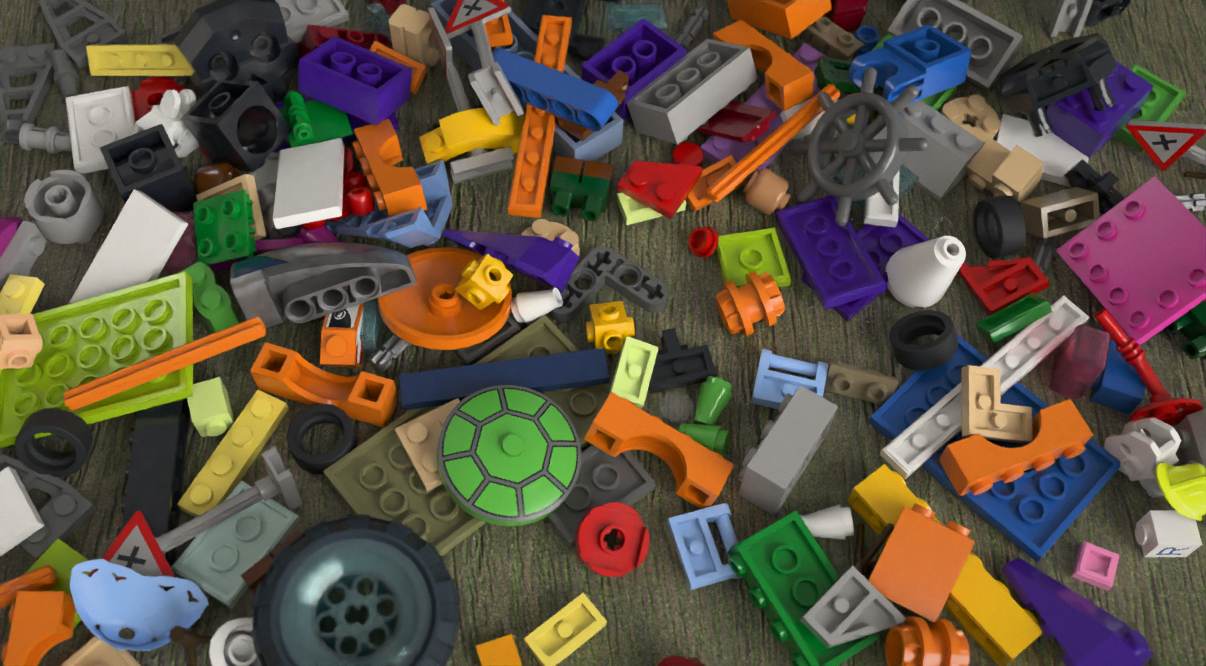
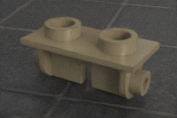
[804,16,865,61]
[824,359,899,405]

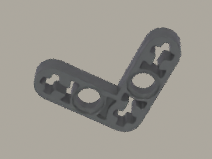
[549,246,669,322]

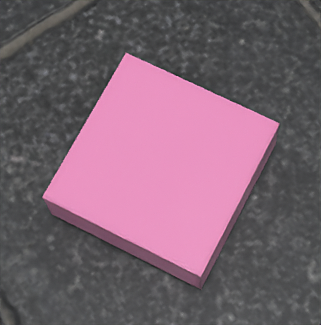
[1072,541,1120,591]

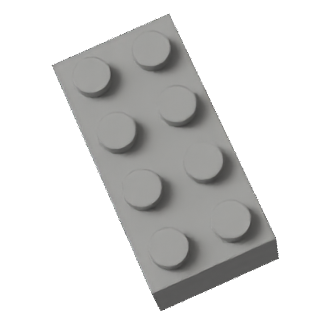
[887,0,1024,95]
[626,39,758,144]

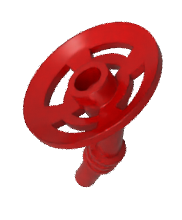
[1094,308,1203,430]

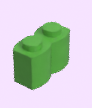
[178,261,240,334]

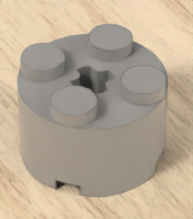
[24,169,104,244]

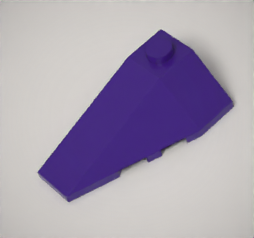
[442,229,580,292]
[1001,557,1154,666]

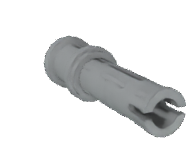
[19,123,72,154]

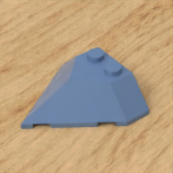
[325,160,453,248]

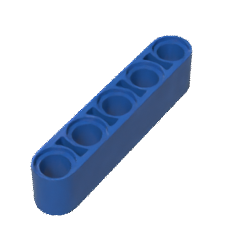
[479,48,618,131]

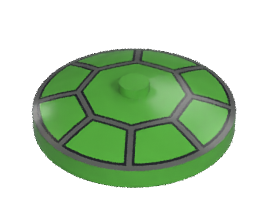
[436,385,581,526]

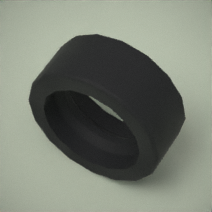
[973,195,1026,259]
[889,310,959,371]
[286,404,358,475]
[14,408,94,477]

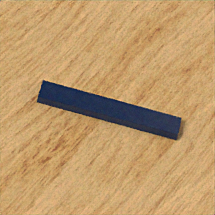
[399,348,609,410]

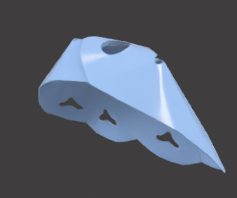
[70,559,209,651]

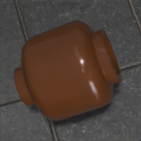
[193,162,242,195]

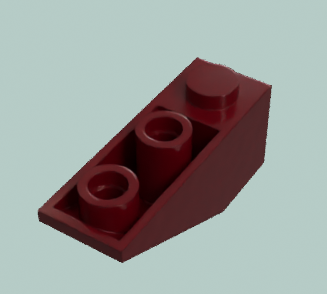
[298,24,393,58]

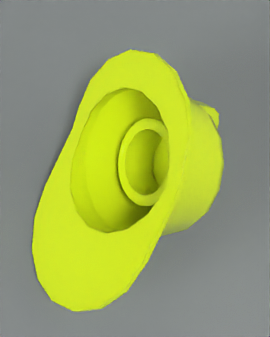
[1156,463,1206,521]

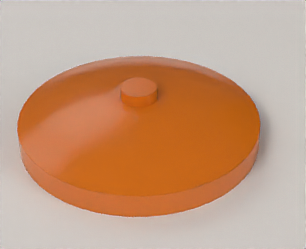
[378,247,512,350]

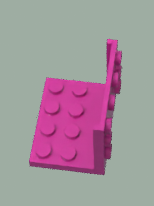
[1056,176,1206,345]

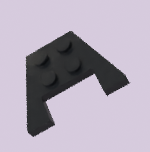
[522,0,618,61]

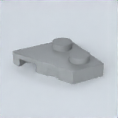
[800,566,907,648]

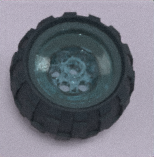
[251,514,459,666]

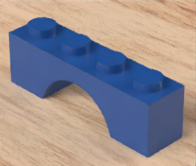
[1088,314,1146,415]

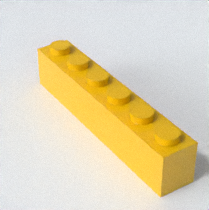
[847,464,1043,666]

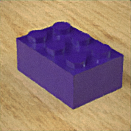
[581,18,687,122]
[299,36,412,126]
[1040,60,1154,158]

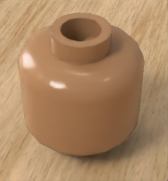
[742,168,791,215]

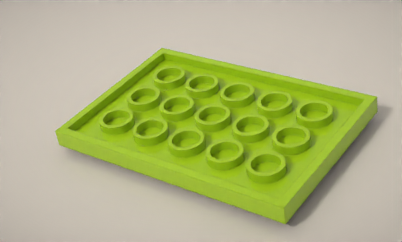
[0,271,193,448]

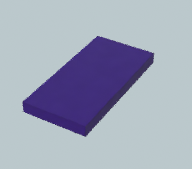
[775,195,886,310]
[801,213,930,322]

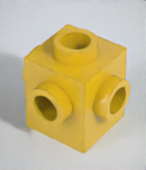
[455,254,513,310]
[585,301,635,354]

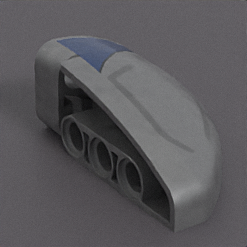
[230,243,417,328]

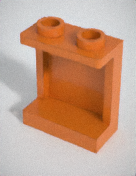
[868,503,975,623]

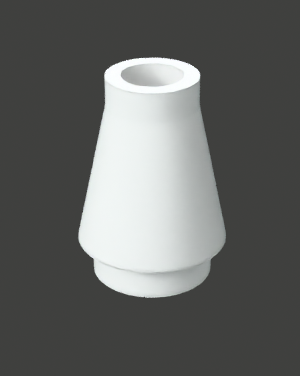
[511,288,563,324]
[800,504,854,540]

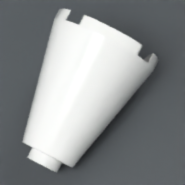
[885,236,966,308]

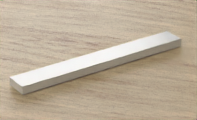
[880,295,1089,479]

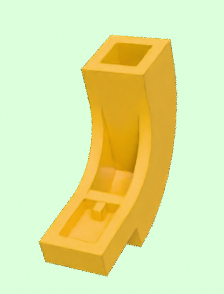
[419,107,524,165]

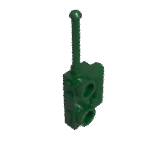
[814,56,884,95]

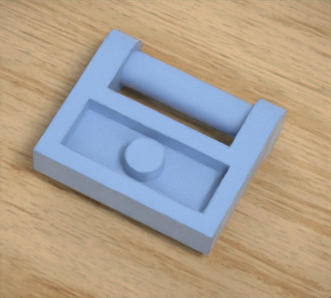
[751,348,829,409]
[667,503,742,590]

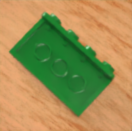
[727,511,880,666]

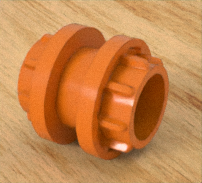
[714,271,785,337]
[885,616,969,666]

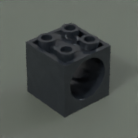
[181,78,293,172]
[99,124,197,216]

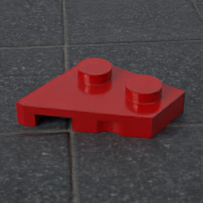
[617,161,703,219]
[957,257,1049,316]

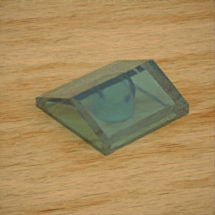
[606,3,667,32]

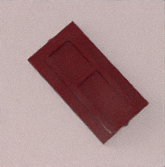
[694,101,777,143]

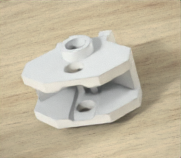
[132,89,199,157]
[1103,417,1181,498]

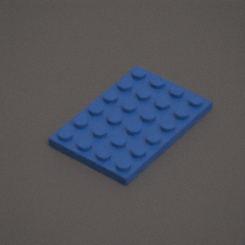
[868,334,1121,562]

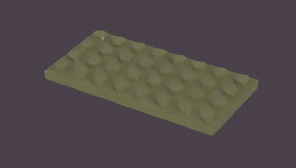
[323,315,611,556]

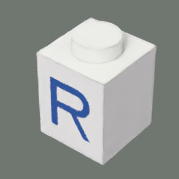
[1135,510,1202,557]

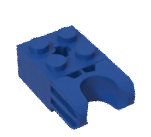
[848,24,972,105]

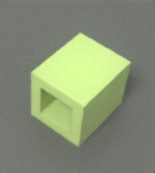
[187,377,235,437]

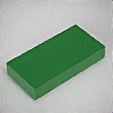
[975,293,1053,343]

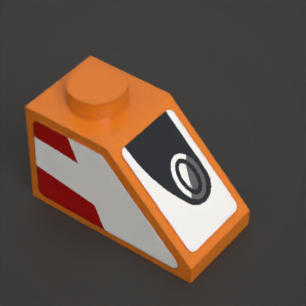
[320,302,365,368]

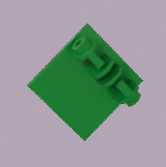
[280,91,353,148]
[193,190,257,266]

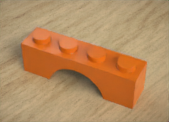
[713,19,814,111]
[352,119,427,217]
[250,342,399,428]
[584,392,734,509]
[938,399,1094,496]
[1,591,76,666]

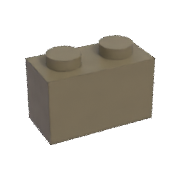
[1020,187,1100,239]

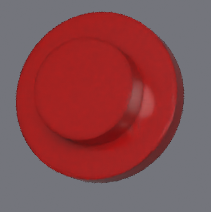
[688,226,718,258]

